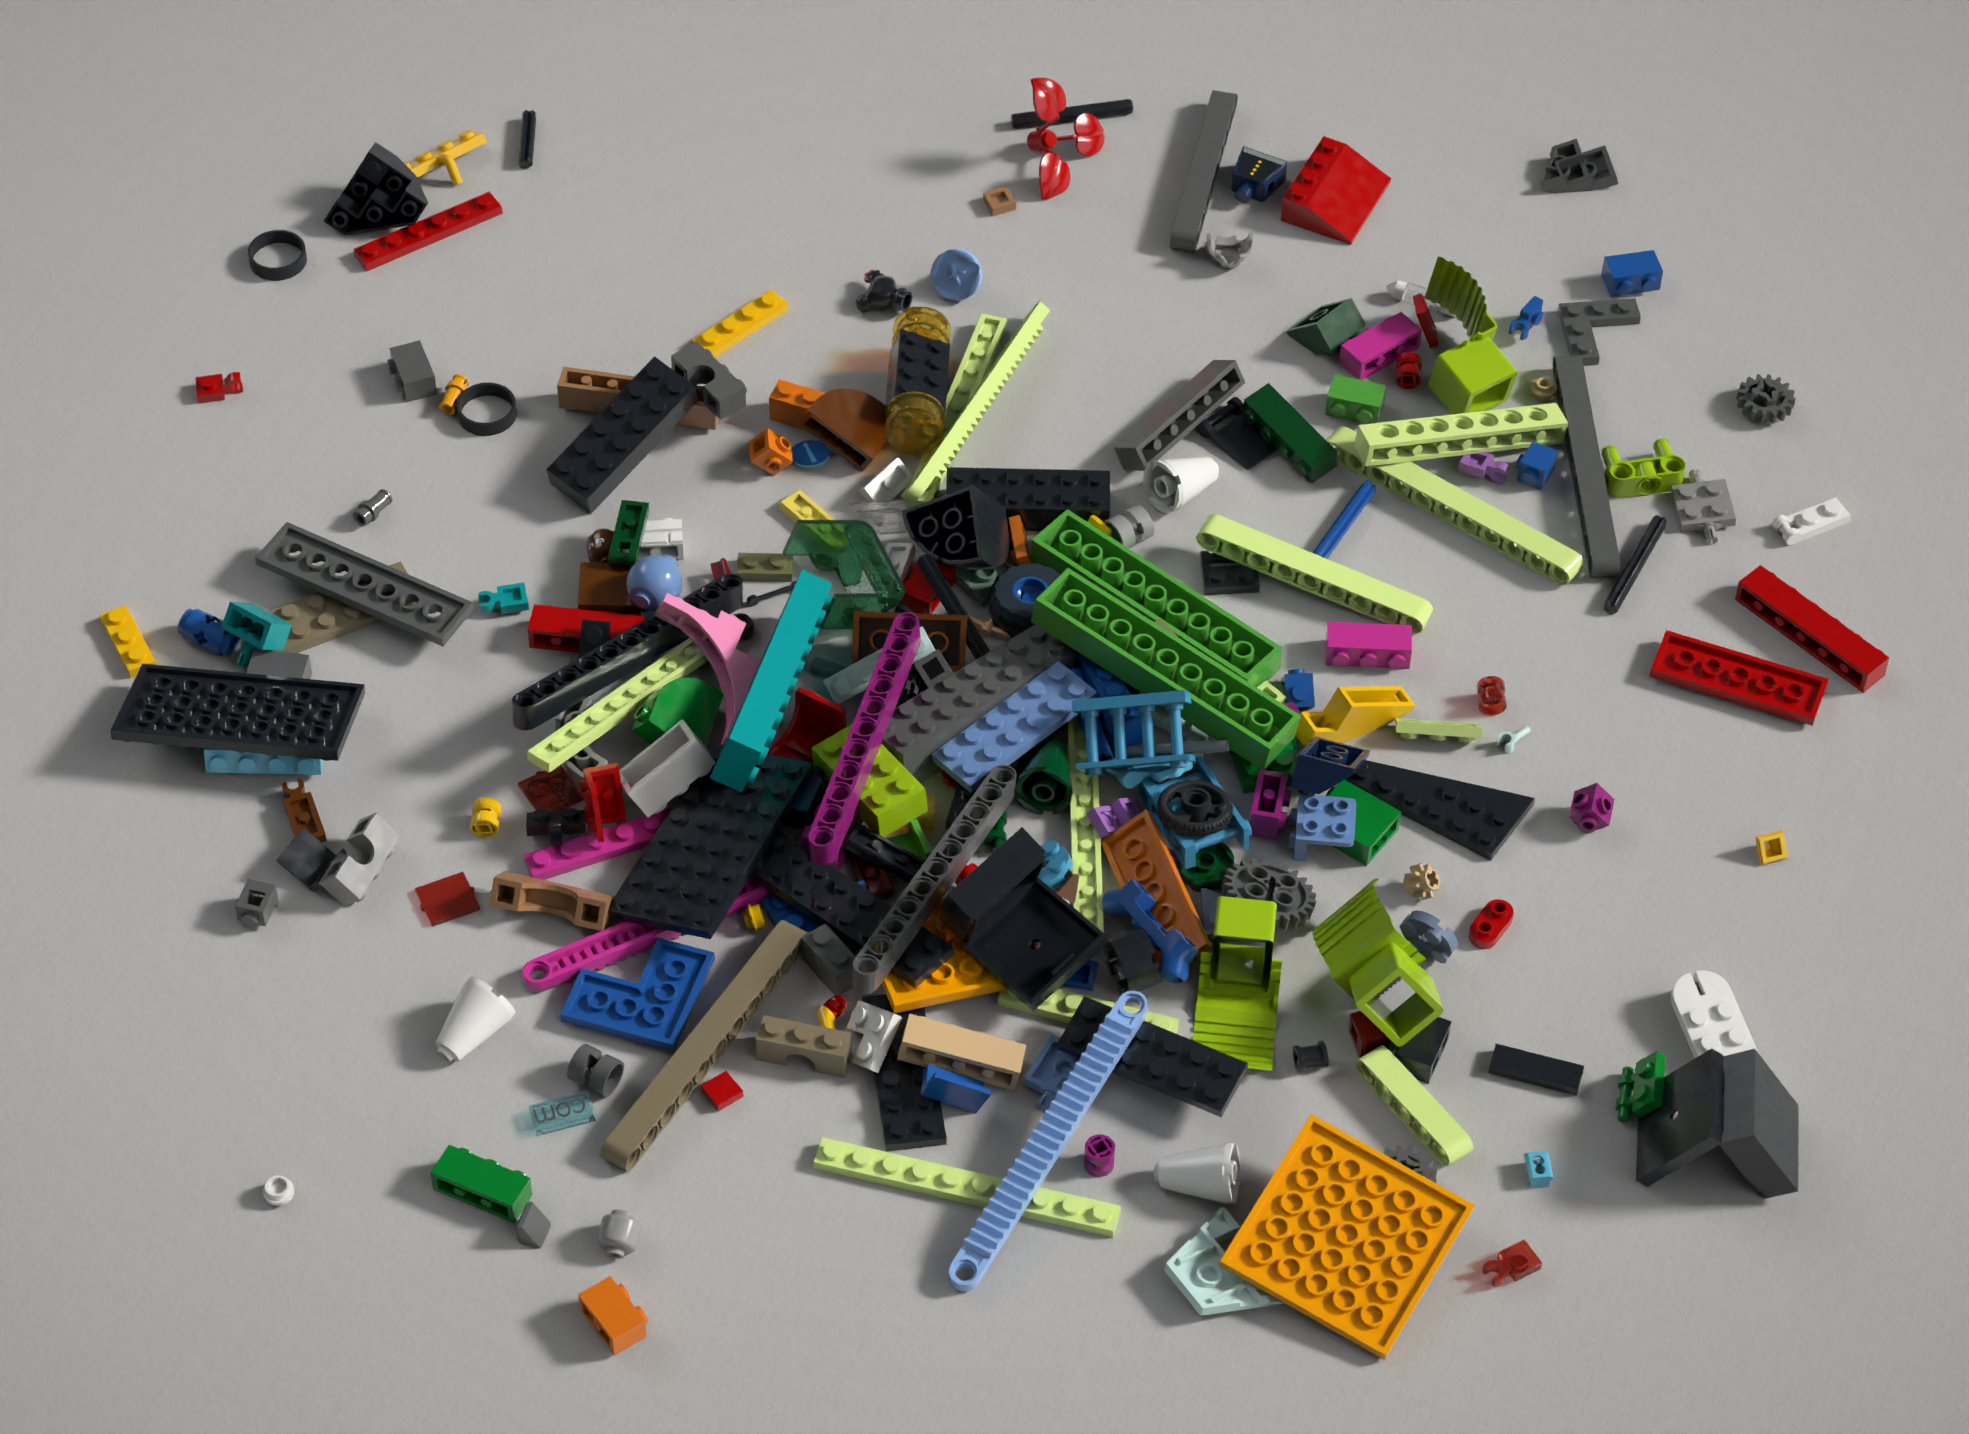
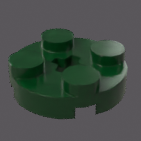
[1176,842,1234,893]

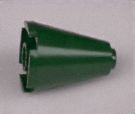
[1015,738,1073,814]

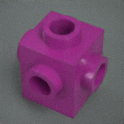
[1569,783,1615,834]

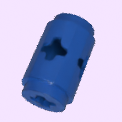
[178,609,240,656]

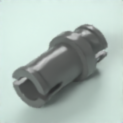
[353,489,393,526]

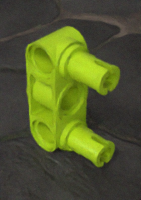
[1601,438,1686,498]

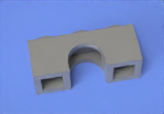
[319,813,401,906]

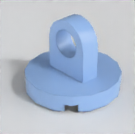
[930,248,983,301]

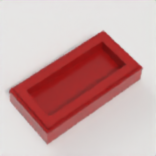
[1412,293,1439,348]

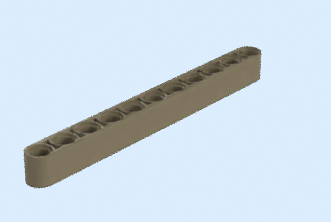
[600,920,808,1171]

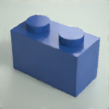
[1601,250,1663,297]

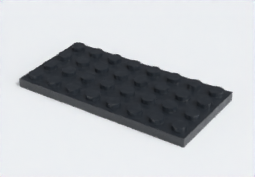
[110,664,365,761]
[608,744,815,939]

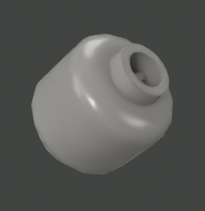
[597,1210,641,1259]

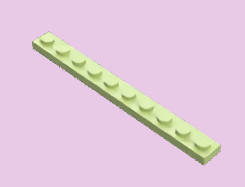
[905,313,1007,507]
[527,638,708,773]
[1067,715,1104,933]
[814,1137,1121,1238]

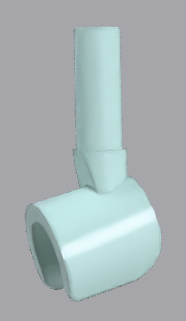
[1497,726,1531,753]

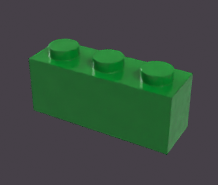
[430,1145,532,1223]

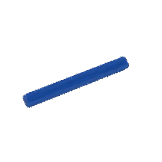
[1312,480,1376,559]

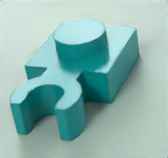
[478,582,529,614]

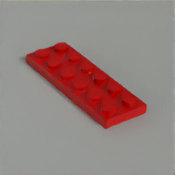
[1649,630,1829,726]

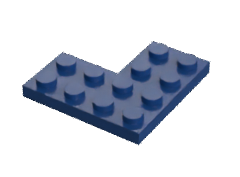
[560,938,715,1052]

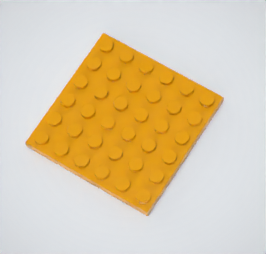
[1219,1114,1475,1360]

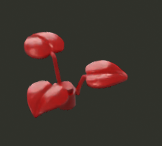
[1027,77,1105,200]

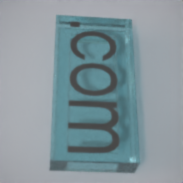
[528,1091,596,1136]

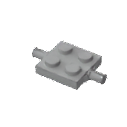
[1671,469,1736,544]

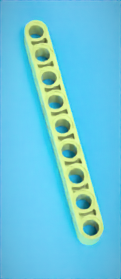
[1196,514,1433,634]

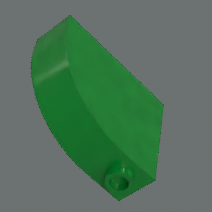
[632,677,724,747]

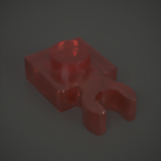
[1482,1239,1542,1287]

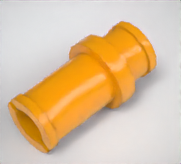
[438,374,469,415]

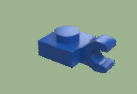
[1508,295,1544,340]

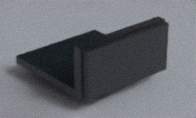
[276,827,348,892]

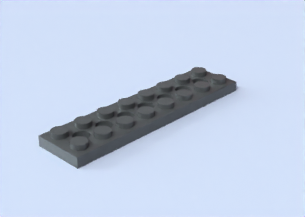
[255,522,474,646]

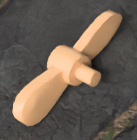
[969,616,1011,640]

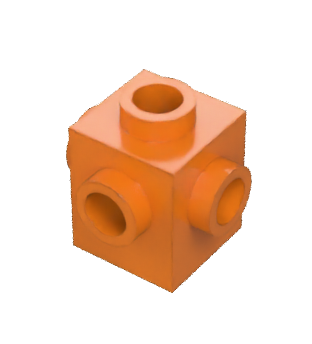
[749,428,793,476]

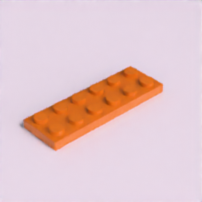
[1101,810,1212,965]

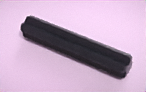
[518,110,536,168]

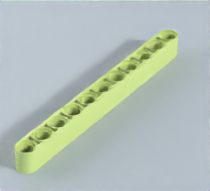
[1326,426,1584,585]

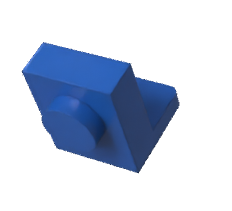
[1281,669,1315,709]

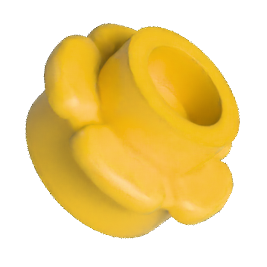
[743,904,766,932]

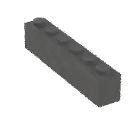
[1114,360,1246,471]

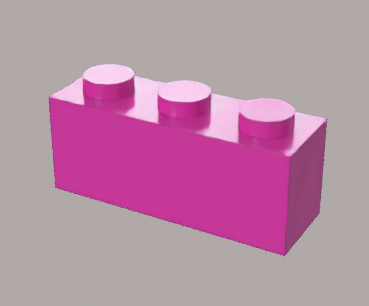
[1339,312,1422,380]
[1325,621,1412,669]

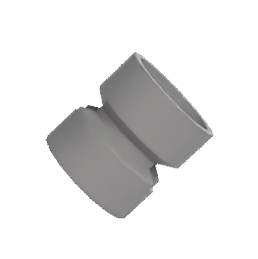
[1104,505,1154,548]

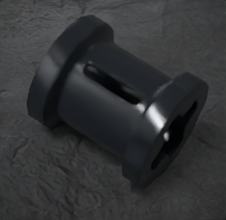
[1292,1040,1329,1072]

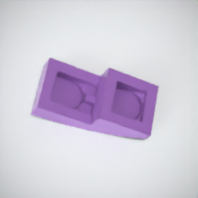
[1087,796,1143,838]

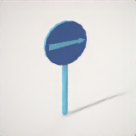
[791,440,834,468]

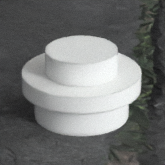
[263,1175,294,1206]

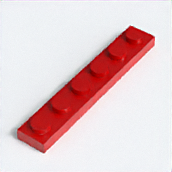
[353,191,503,272]

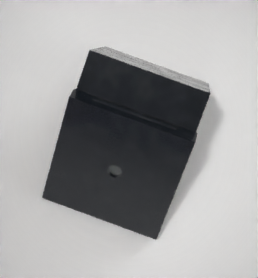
[939,827,1108,1011]
[1636,1048,1799,1199]

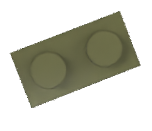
[737,553,793,582]

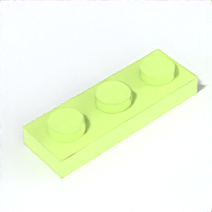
[1394,718,1482,742]

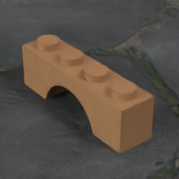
[489,871,614,931]

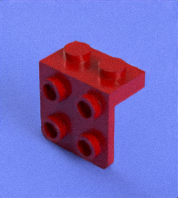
[579,763,627,843]

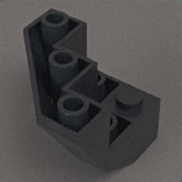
[323,142,428,236]

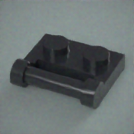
[1200,550,1260,595]

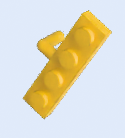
[403,130,487,185]

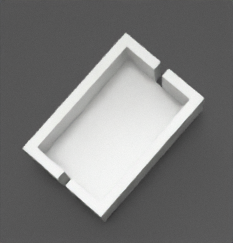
[619,719,716,818]

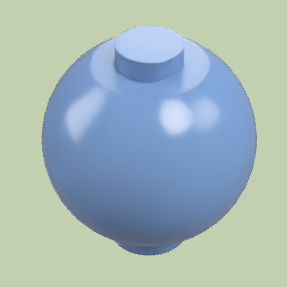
[626,554,682,611]

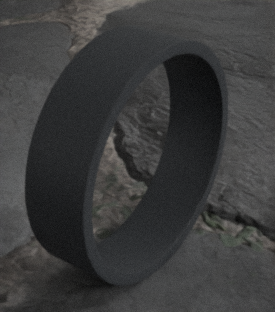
[248,230,307,281]
[457,382,517,436]

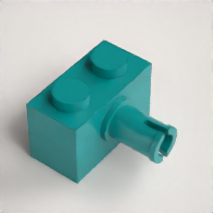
[221,602,292,668]

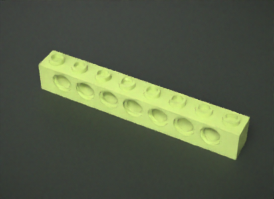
[1354,403,1568,466]

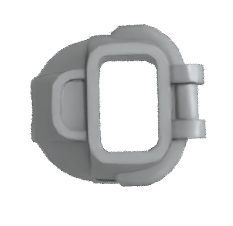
[1206,233,1253,269]

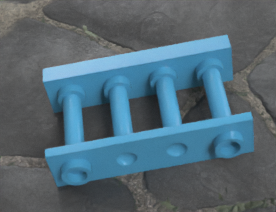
[1072,690,1195,776]
[1138,756,1252,869]

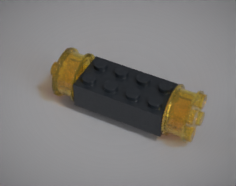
[884,307,951,454]

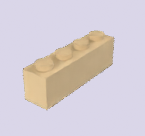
[897,1014,1026,1091]

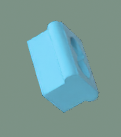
[1524,1151,1554,1188]

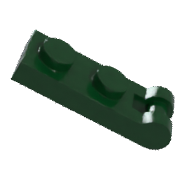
[608,500,649,567]

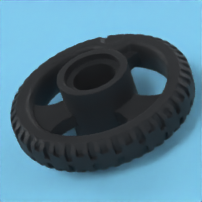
[1157,780,1233,837]

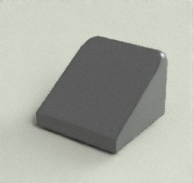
[517,1201,551,1248]

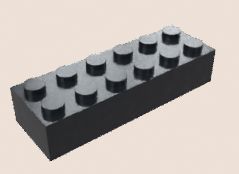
[546,356,698,514]
[946,467,1110,531]

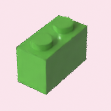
[1325,374,1386,424]

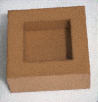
[983,186,1016,216]

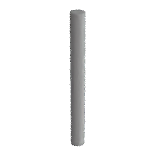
[1126,740,1229,756]

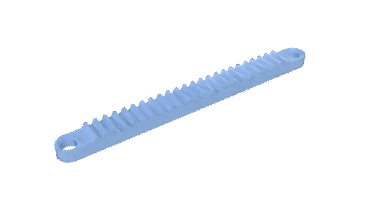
[949,991,1148,1292]

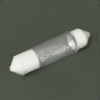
[1386,280,1457,317]

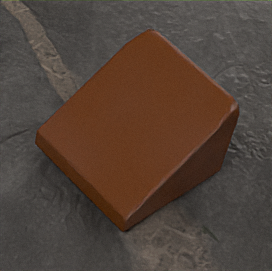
[1054,874,1079,904]

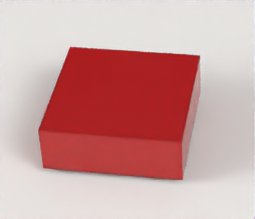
[701,1071,744,1112]

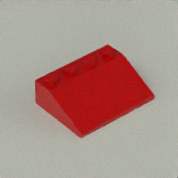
[1281,136,1391,245]

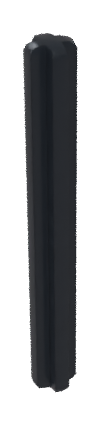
[1011,99,1133,129]
[1604,515,1667,614]
[917,553,990,660]

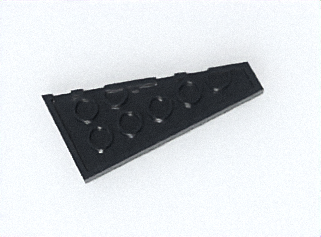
[1345,760,1535,861]

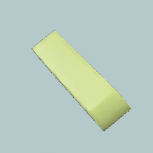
[1355,1045,1473,1167]

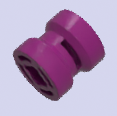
[1084,1134,1115,1177]

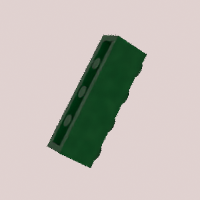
[1243,383,1337,483]

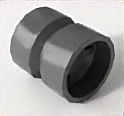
[567,1044,624,1097]

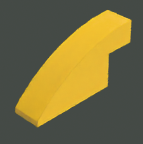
[1295,686,1416,748]

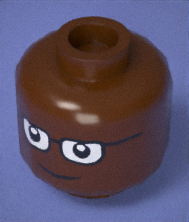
[586,528,623,563]

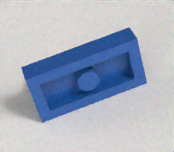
[921,1064,991,1113]

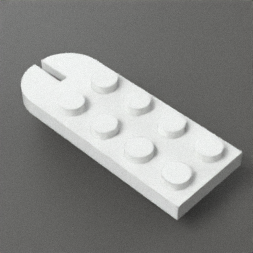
[1671,970,1759,1058]

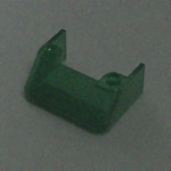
[783,520,906,630]

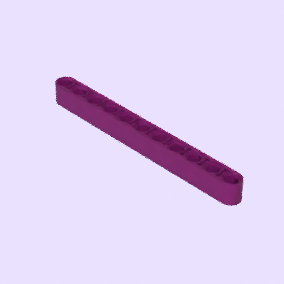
[808,612,921,865]

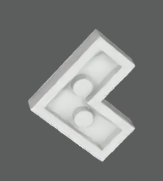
[846,1000,902,1073]

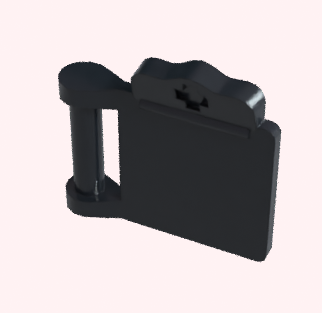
[1195,396,1277,470]

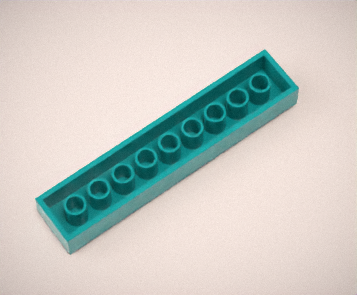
[710,570,833,792]

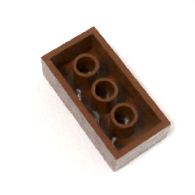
[852,611,967,672]

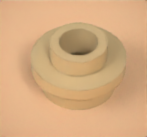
[1530,377,1557,402]

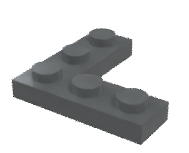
[1558,298,1641,366]

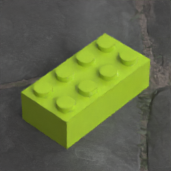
[811,724,928,837]

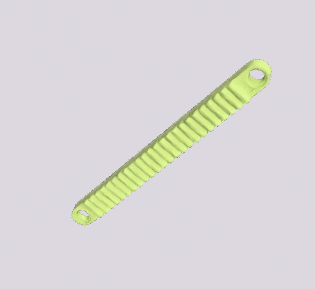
[901,301,1050,505]

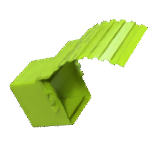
[1424,256,1518,414]
[1312,878,1444,1047]
[1193,896,1282,1071]

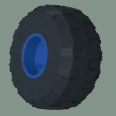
[989,563,1060,638]

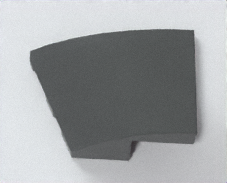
[1540,139,1618,193]

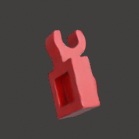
[195,372,243,404]

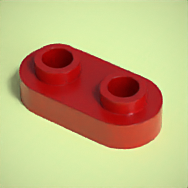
[1468,899,1514,949]

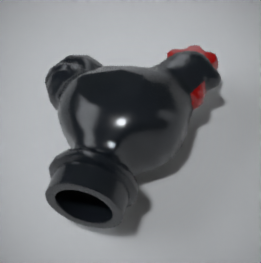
[855,270,912,312]

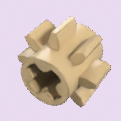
[1403,863,1440,900]

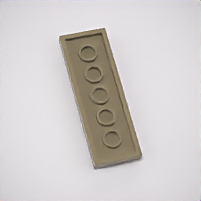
[260,561,417,653]

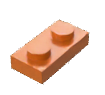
[1008,515,1032,566]

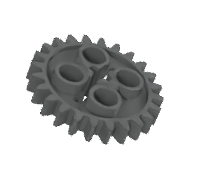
[1221,858,1316,931]

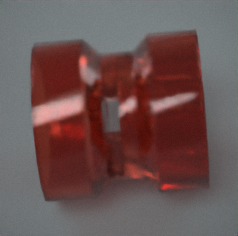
[1477,676,1507,716]

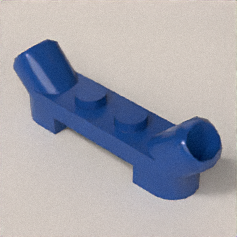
[1102,878,1200,983]

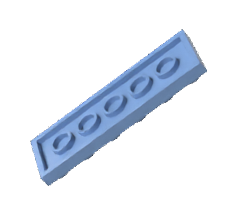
[932,661,1098,793]

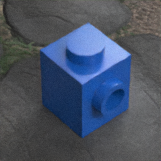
[1516,442,1558,490]

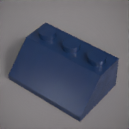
[1291,736,1370,796]

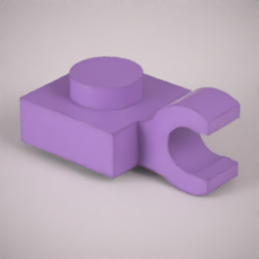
[1458,452,1509,484]

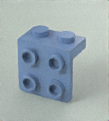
[1288,794,1356,861]

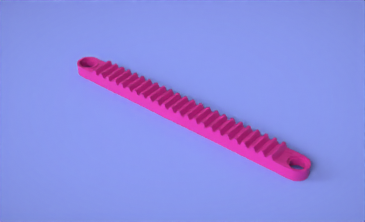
[522,851,846,991]

